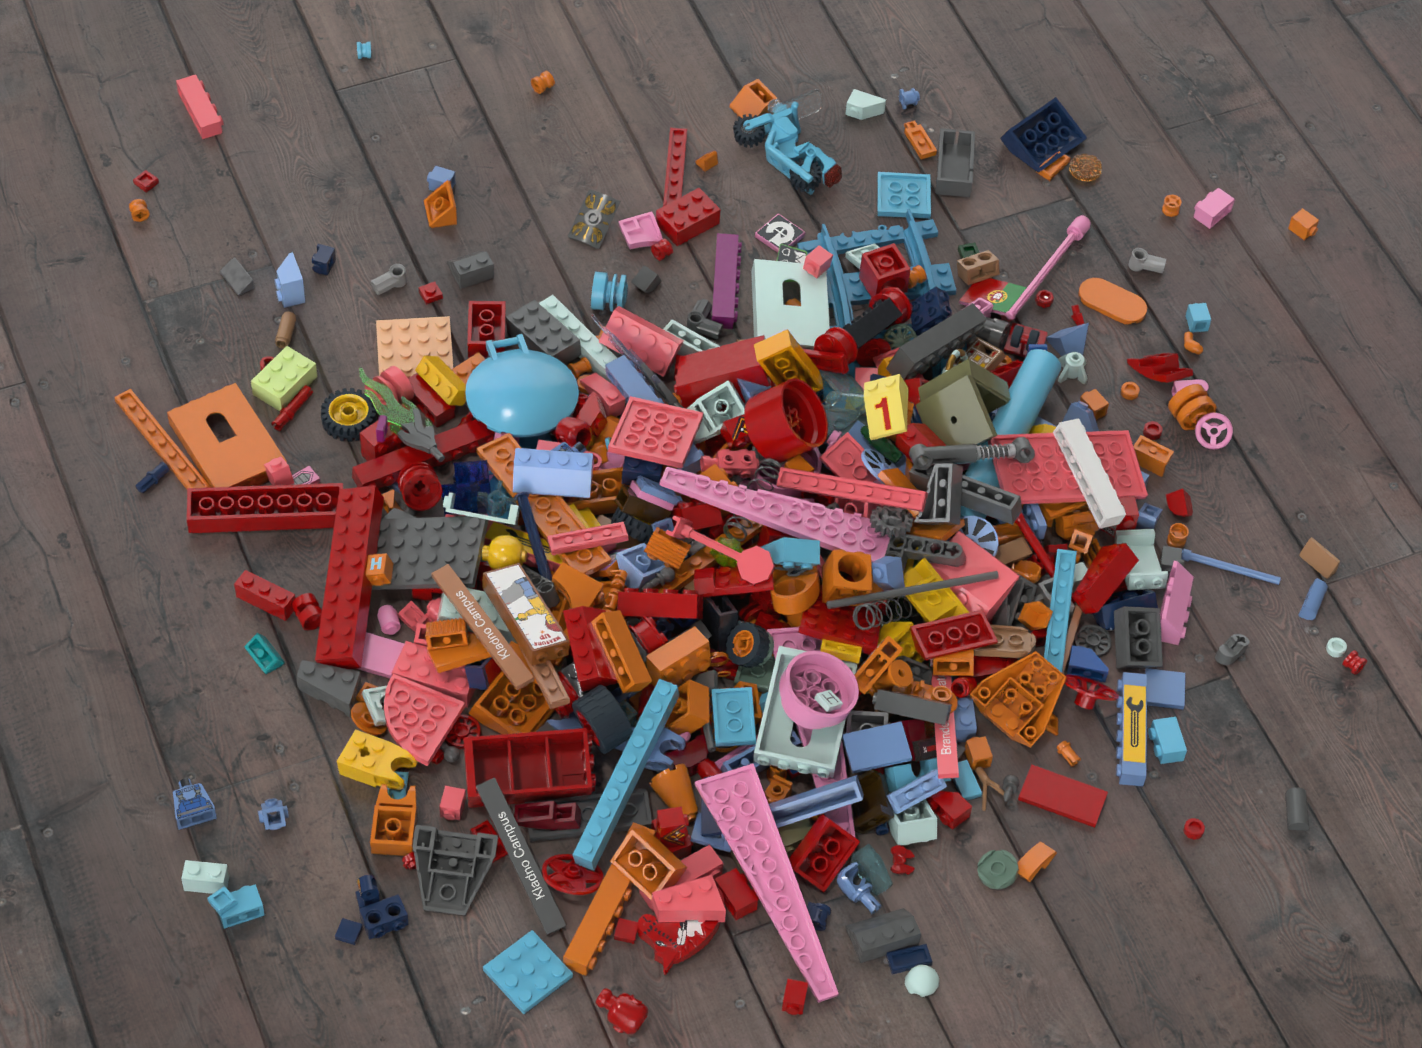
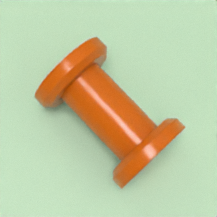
[868,660,913,696]

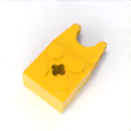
[337,729,418,790]

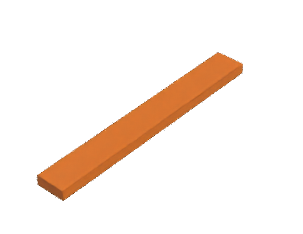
[114,388,211,489]

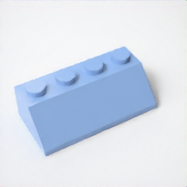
[513,448,594,498]

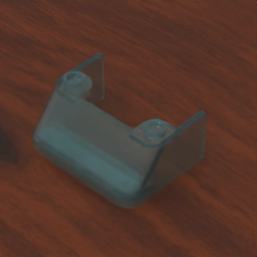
[816,370,866,437]

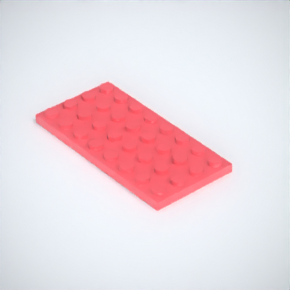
[987,430,1148,504]

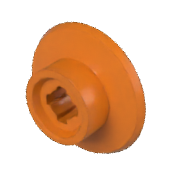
[922,686,958,713]

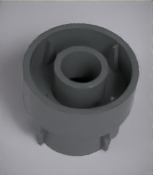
[976,317,1011,350]

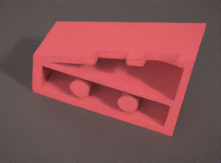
[652,875,726,922]

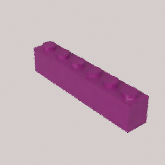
[712,233,742,329]

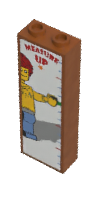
[482,563,570,666]

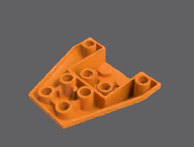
[969,651,1066,748]

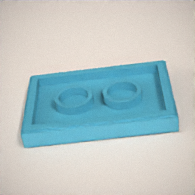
[711,687,756,747]

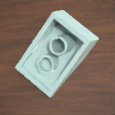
[887,792,937,845]

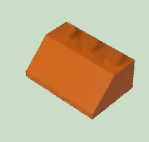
[610,827,688,900]

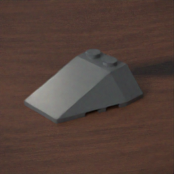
[413,825,498,916]

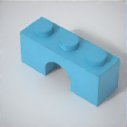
[884,757,951,792]

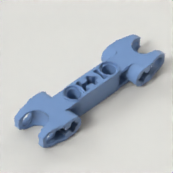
[546,712,686,771]

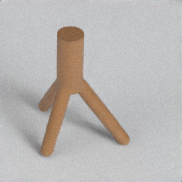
[975,767,1004,811]

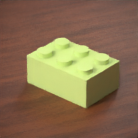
[251,346,317,411]

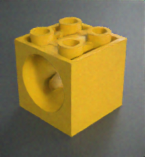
[868,622,924,663]

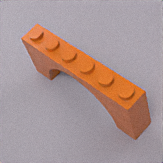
[509,562,605,685]

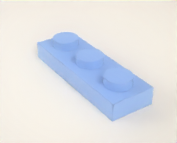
[886,769,947,814]

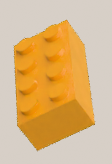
[754,329,824,392]

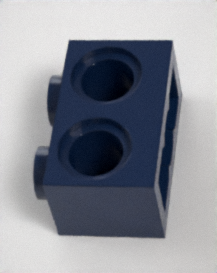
[359,894,409,939]

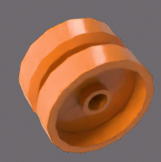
[1168,384,1217,431]

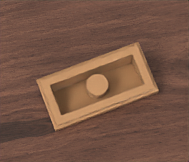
[1299,537,1340,579]

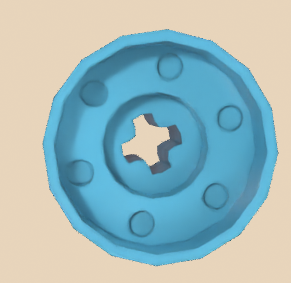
[591,271,628,312]

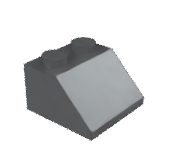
[447,251,494,289]

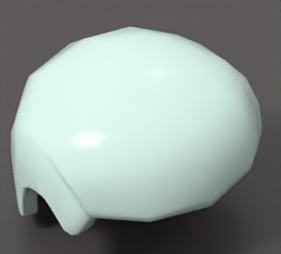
[905,965,939,997]

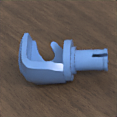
[837,862,882,914]

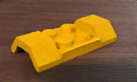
[903,558,969,622]

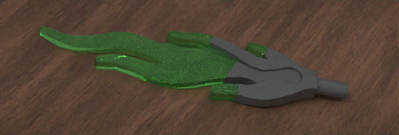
[359,367,445,462]

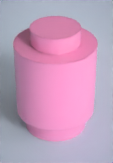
[377,605,401,635]

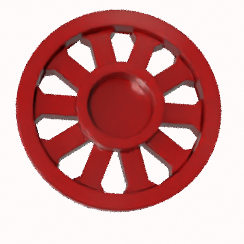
[445,714,481,749]

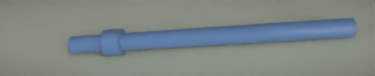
[1169,546,1281,585]

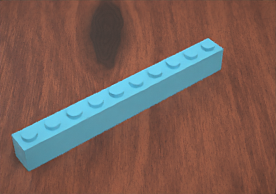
[573,679,679,871]

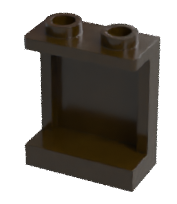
[852,769,894,835]

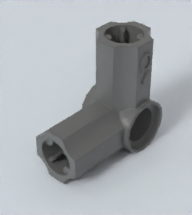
[686,299,723,339]

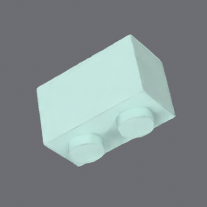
[181,860,229,894]

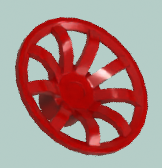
[1064,674,1119,709]

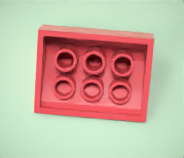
[930,531,1020,622]

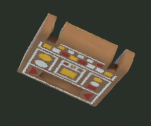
[954,337,1006,371]

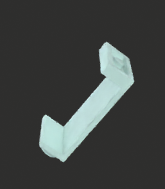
[443,492,520,525]
[1114,529,1168,590]

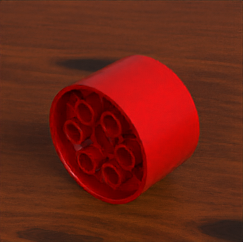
[744,378,828,463]

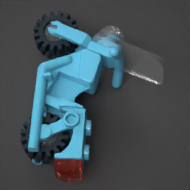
[733,89,842,195]

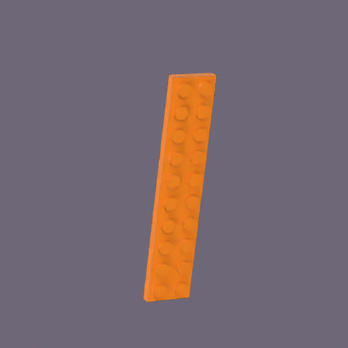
[476,433,612,576]

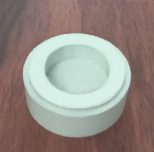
[1326,637,1347,658]

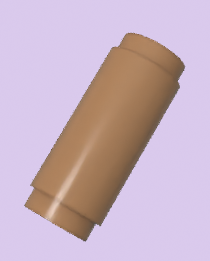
[275,312,296,348]

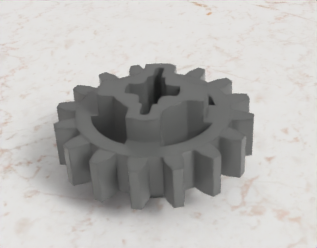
[870,505,913,538]

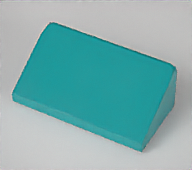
[244,633,285,674]

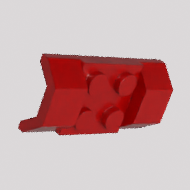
[694,567,775,597]

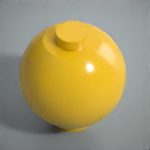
[482,535,527,570]

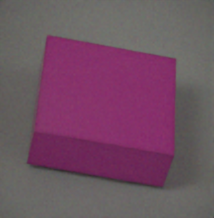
[376,415,388,442]

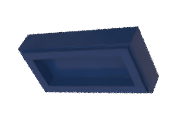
[886,944,933,974]

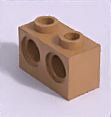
[957,250,1000,285]

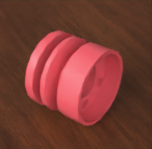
[365,366,414,415]

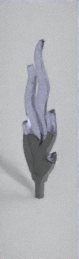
[591,314,684,408]

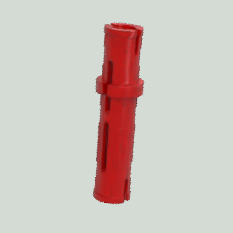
[271,385,313,431]

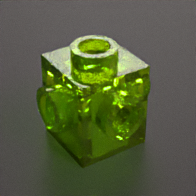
[709,537,744,567]

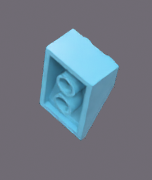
[761,537,820,570]

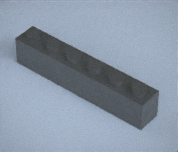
[909,465,1022,525]

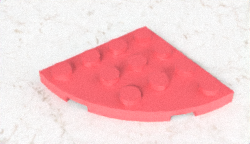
[384,674,465,766]

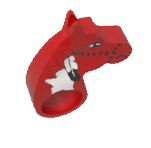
[638,887,724,975]

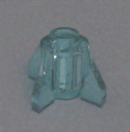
[477,480,516,517]

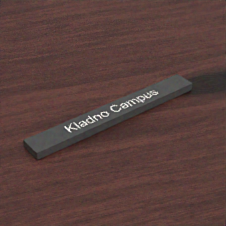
[476,778,566,936]

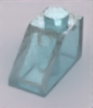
[851,844,893,896]

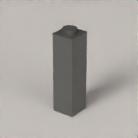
[872,688,952,725]

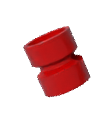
[292,593,322,631]

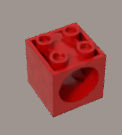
[859,243,911,298]

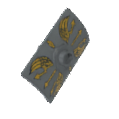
[568,190,620,249]

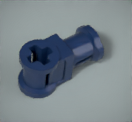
[806,902,831,931]

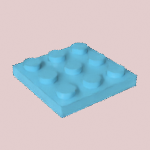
[877,172,931,219]
[483,930,573,1014]

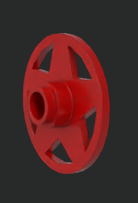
[541,854,604,895]

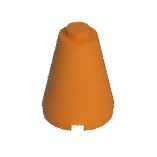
[649,764,699,823]

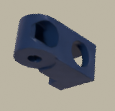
[355,875,380,909]

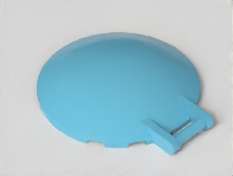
[465,334,579,437]

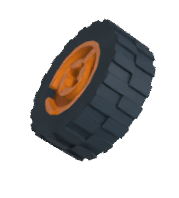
[726,622,770,668]

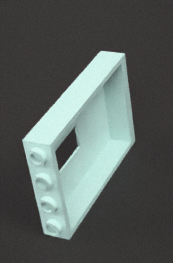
[751,259,830,350]
[753,646,858,778]

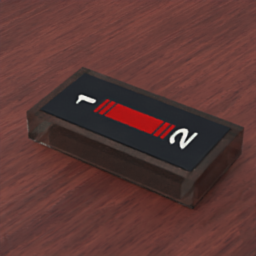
[912,737,937,762]

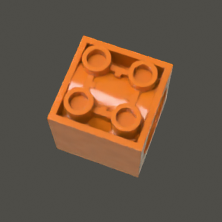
[822,549,872,606]

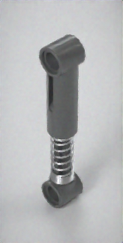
[909,437,1035,470]

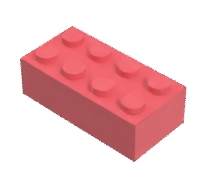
[599,306,684,377]
[391,641,476,708]

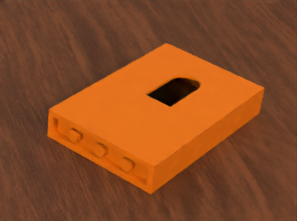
[167,383,287,488]

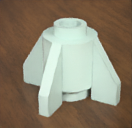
[1058,352,1088,385]

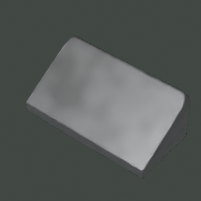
[220,258,254,296]

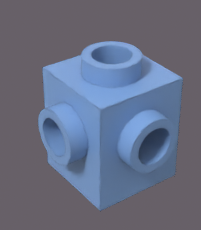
[258,799,289,830]

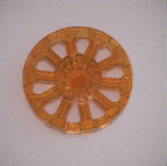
[1069,153,1102,181]

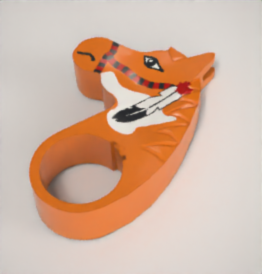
[770,563,820,615]

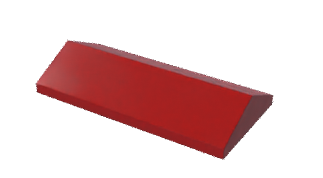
[910,610,998,660]

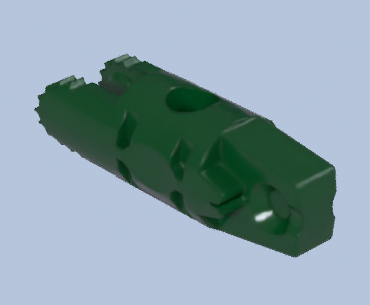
[860,425,903,463]

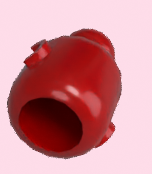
[551,417,592,447]
[595,988,649,1035]

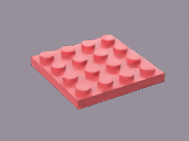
[608,396,703,469]

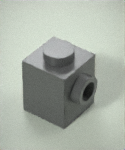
[1159,546,1185,578]

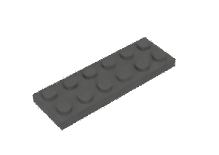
[525,789,652,842]

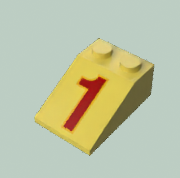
[864,374,908,440]

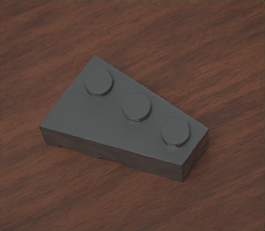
[914,463,963,525]

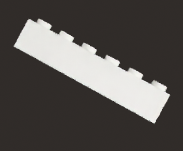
[1053,418,1126,529]

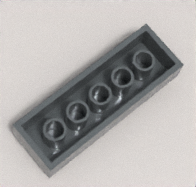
[886,303,987,380]

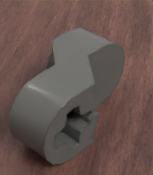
[1215,634,1250,665]

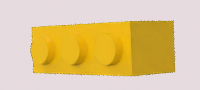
[415,355,466,406]

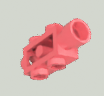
[700,449,759,478]

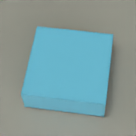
[207,886,238,916]

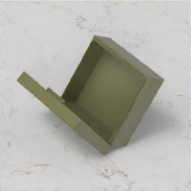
[916,359,1011,446]

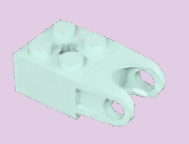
[687,381,745,444]

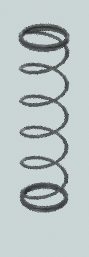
[723,458,782,542]
[853,596,920,630]

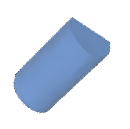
[1299,578,1328,620]

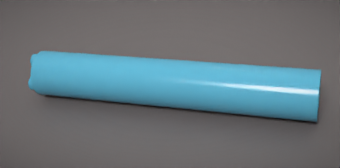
[960,349,1061,519]

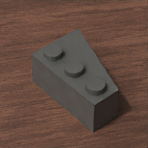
[992,574,1037,628]
[296,660,362,718]

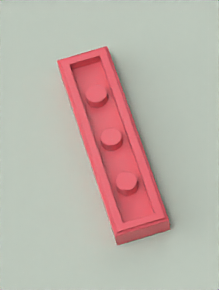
[547,522,628,555]

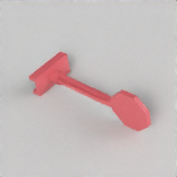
[666,516,775,584]

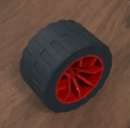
[572,685,633,754]

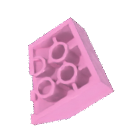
[1160,561,1194,645]

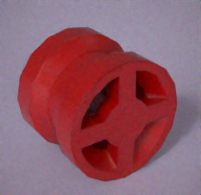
[651,238,673,261]
[1342,650,1367,675]

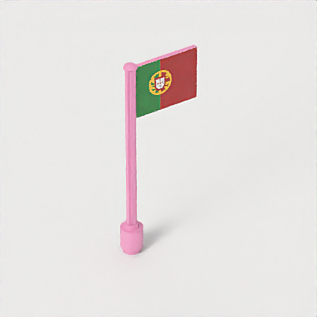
[959,215,1091,320]

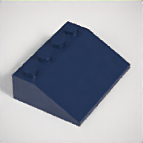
[1000,97,1087,173]

